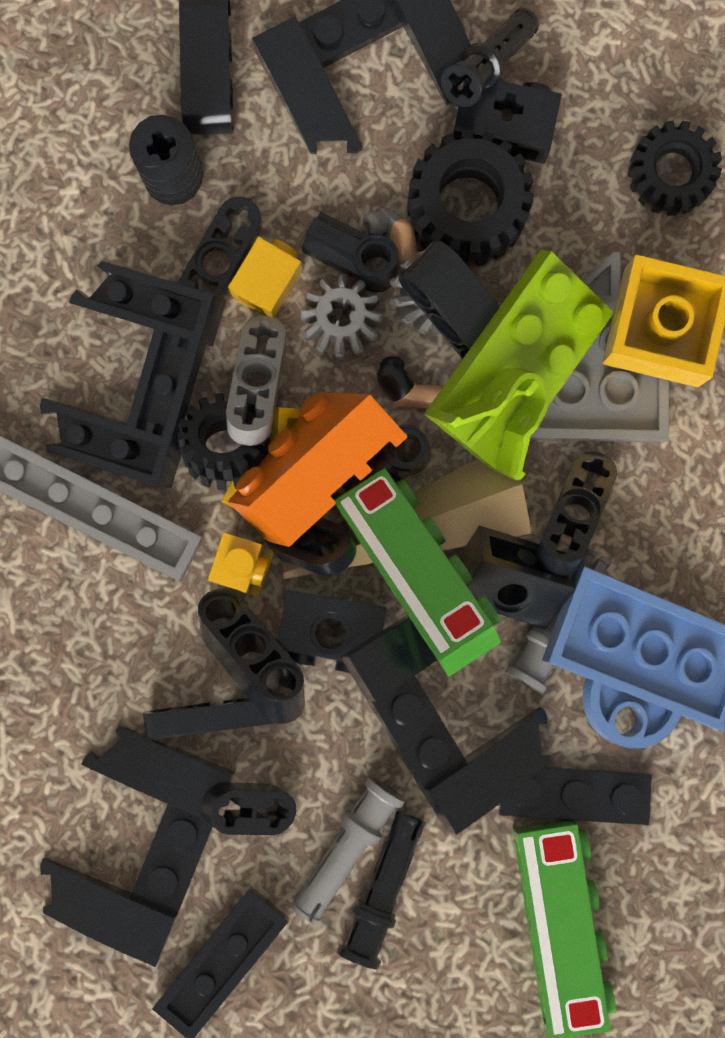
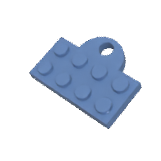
[542,566,725,749]

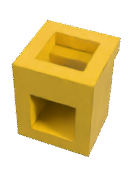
[207,532,274,597]

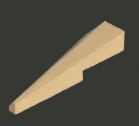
[282,458,532,580]

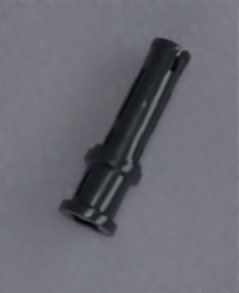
[441,8,539,107]
[337,811,426,970]

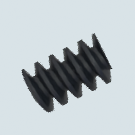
[129,115,203,206]

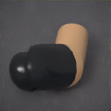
[376,356,441,409]

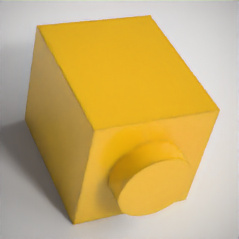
[228,236,303,318]

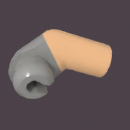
[363,207,419,271]

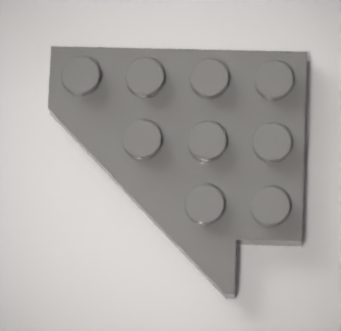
[530,252,669,443]

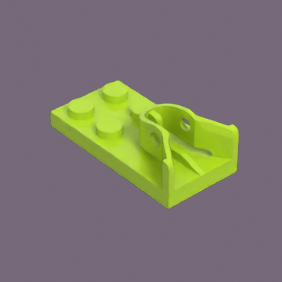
[424,250,614,480]

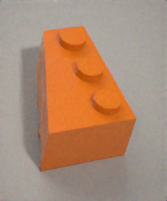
[228,391,408,547]

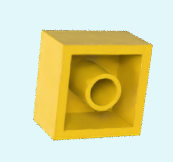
[602,254,725,387]

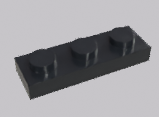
[498,767,652,825]
[152,886,289,1038]

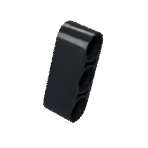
[179,0,234,135]
[399,240,500,359]
[198,589,305,724]

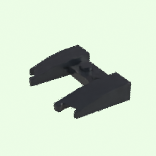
[252,0,479,154]
[40,261,227,488]
[341,615,551,835]
[40,726,235,967]

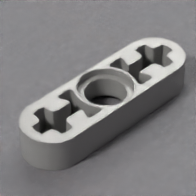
[226,315,286,446]

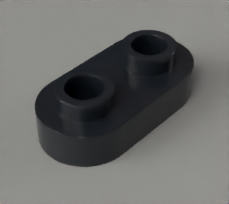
[265,518,356,576]

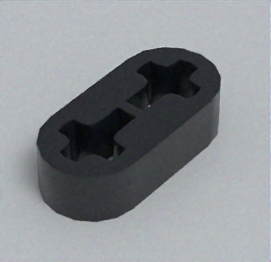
[201,782,296,835]

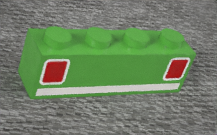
[335,468,502,677]
[512,820,616,1038]

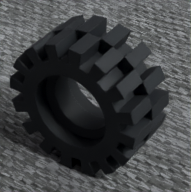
[628,120,722,216]
[178,393,270,490]

